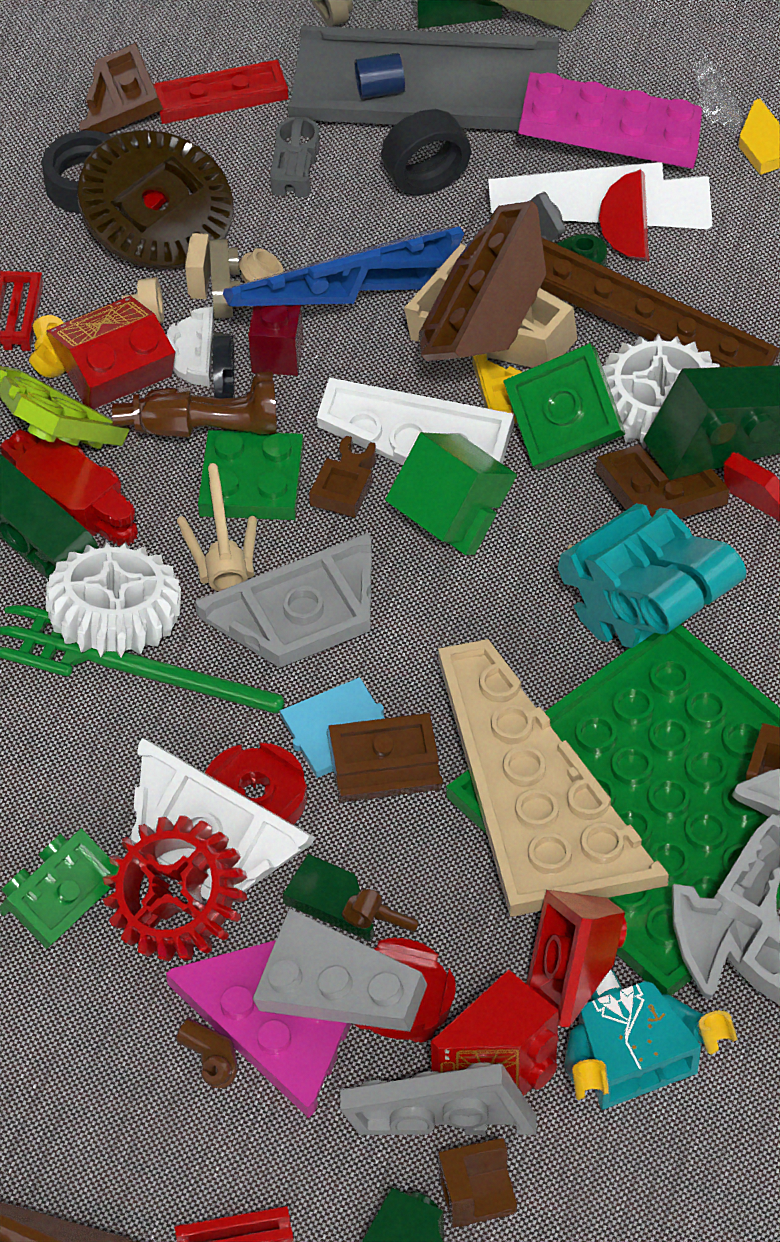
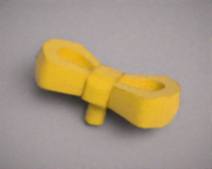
[29,315,65,378]

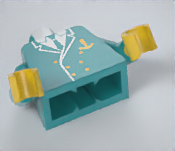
[564,970,738,1110]

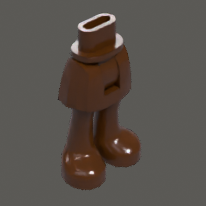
[112,371,277,437]

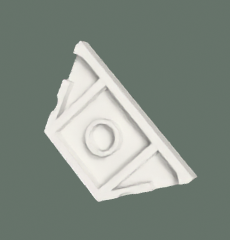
[131,738,316,900]

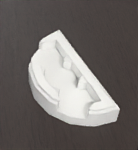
[166,306,214,387]

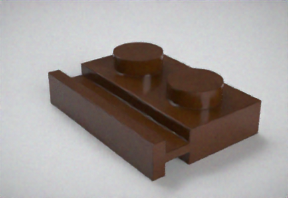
[326,713,443,803]

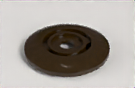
[77,130,234,270]

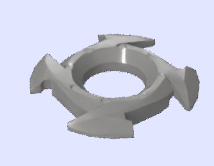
[672,769,780,1006]

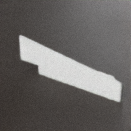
[488,162,712,229]

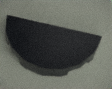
[213,332,234,398]

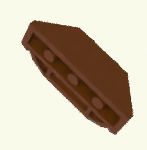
[419,201,546,361]

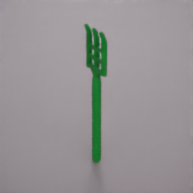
[0,605,285,714]

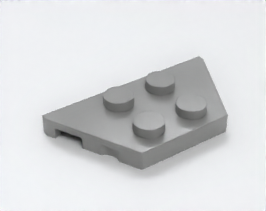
[195,533,372,668]

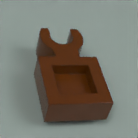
[309,436,376,518]

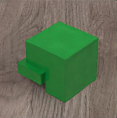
[385,432,518,555]

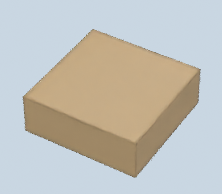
[185,233,211,299]

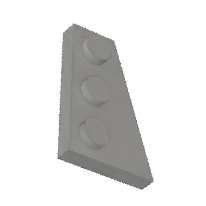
[340,1063,537,1135]

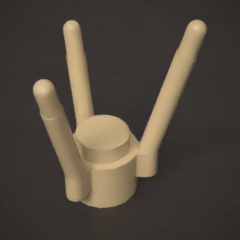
[177,463,257,591]

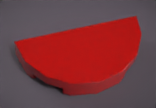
[599,169,649,262]

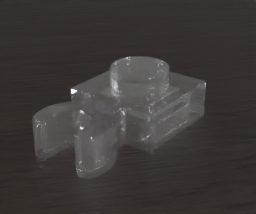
[692,55,745,133]

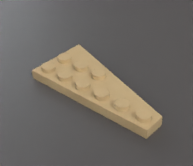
[438,639,669,917]

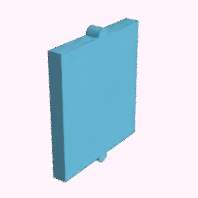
[280,677,385,778]

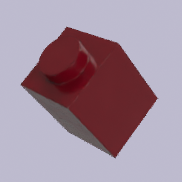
[248,304,304,376]

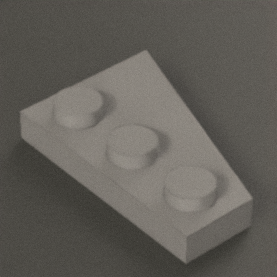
[253,908,427,1032]

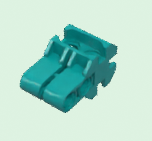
[558,503,747,648]

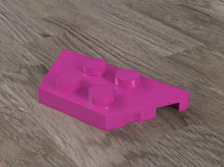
[166,940,351,1118]

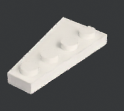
[316,378,514,465]

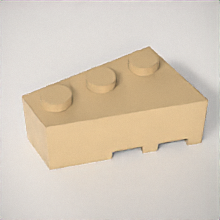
[404,244,577,368]

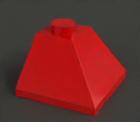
[526,889,627,1027]

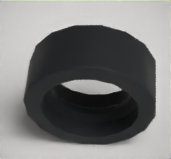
[381,109,472,196]
[41,130,111,214]

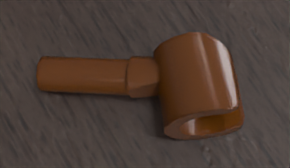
[342,889,419,932]

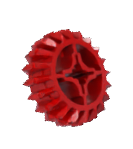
[102,816,247,962]

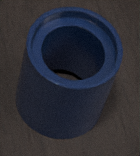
[354,53,405,99]

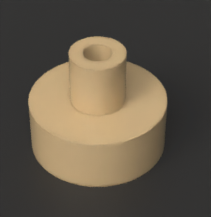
[122,277,164,324]

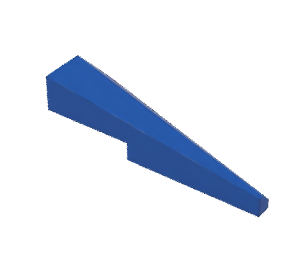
[222,226,464,307]

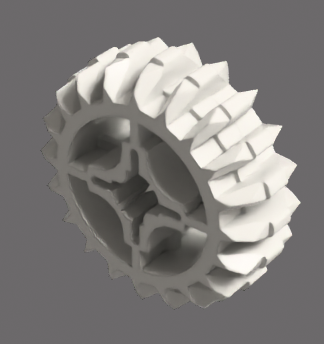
[602,334,720,449]
[46,542,181,658]

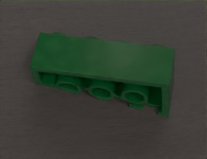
[643,365,780,480]

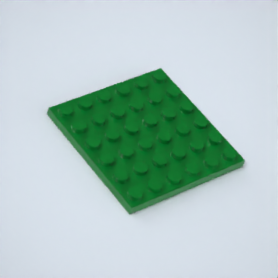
[446,625,780,996]

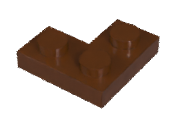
[596,444,730,519]

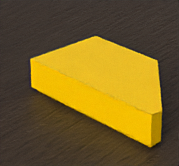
[739,98,780,175]
[472,354,522,424]

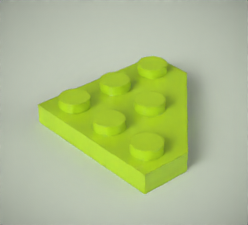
[0,366,130,449]

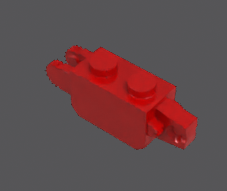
[0,429,138,546]

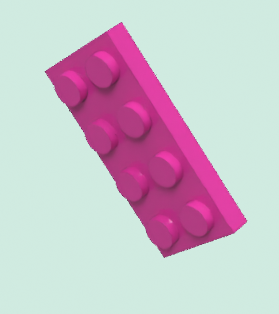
[518,72,703,169]

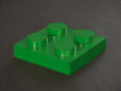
[503,343,626,471]
[198,430,304,520]

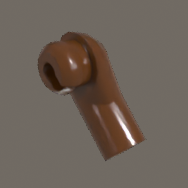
[176,1018,238,1089]

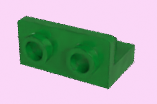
[0,828,119,949]

